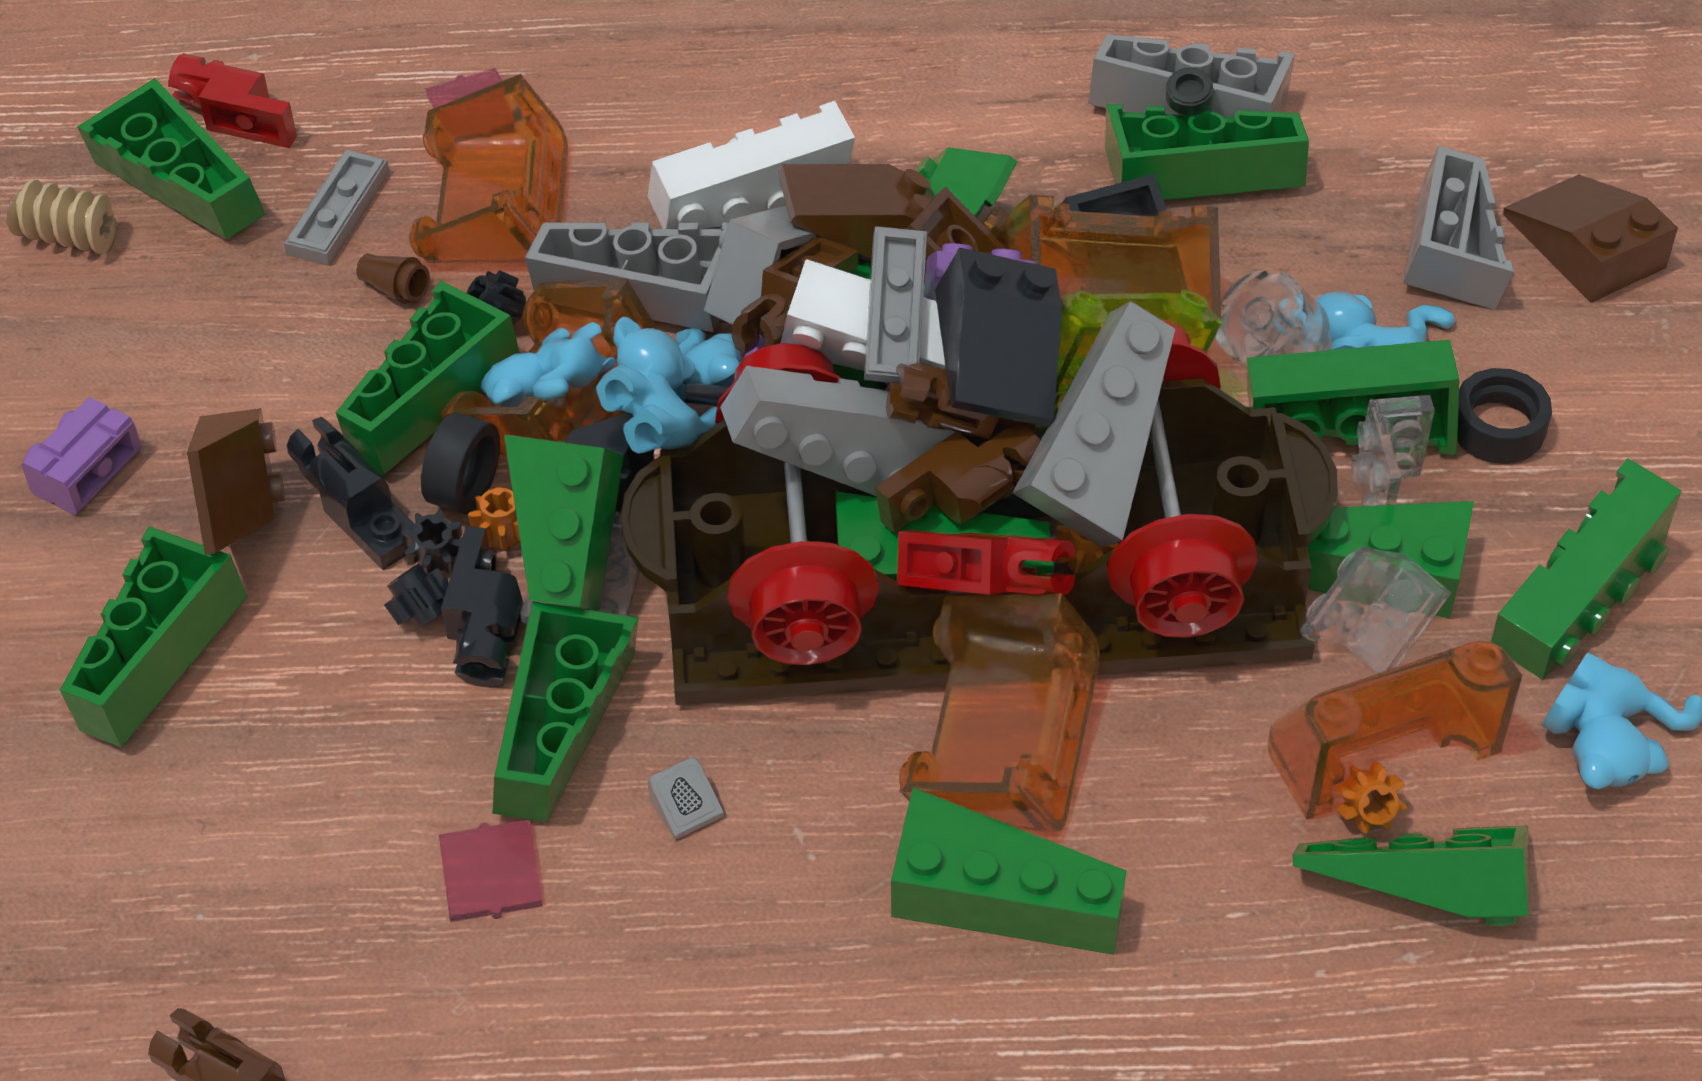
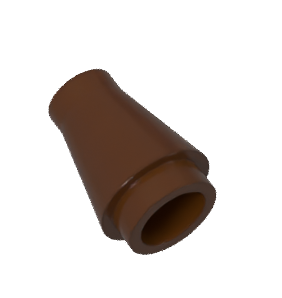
[356,253,430,304]

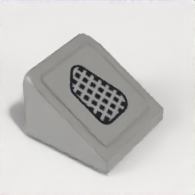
[648,757,724,840]

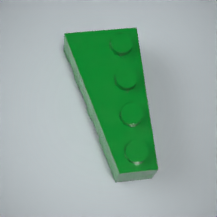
[1105,103,1309,200]
[1247,339,1460,455]
[1490,458,1682,680]
[492,601,639,822]

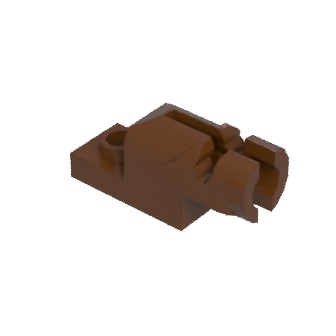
[732,236,859,355]
[886,363,1036,440]
[875,424,1041,533]
[148,1008,286,1081]

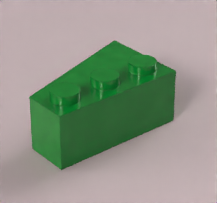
[504,434,624,611]
[1307,501,1474,619]

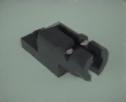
[287,417,415,570]
[441,526,524,688]

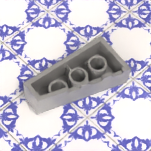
[1013,301,1175,547]
[720,366,955,496]

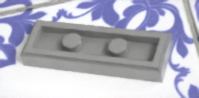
[284,150,389,265]
[864,226,927,383]

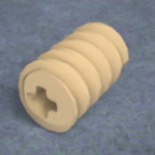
[6,179,116,254]

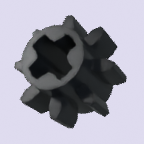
[467,270,526,325]
[401,510,463,574]
[384,564,449,629]

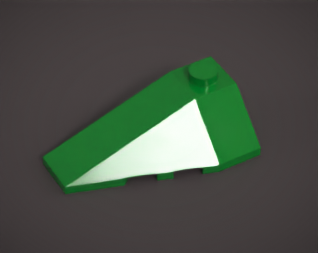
[915,147,1018,297]
[1292,825,1530,926]

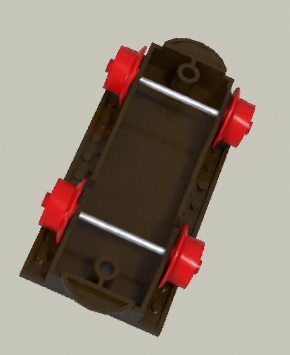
[620,320,1338,705]

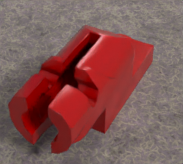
[168,53,297,148]
[897,530,1076,595]

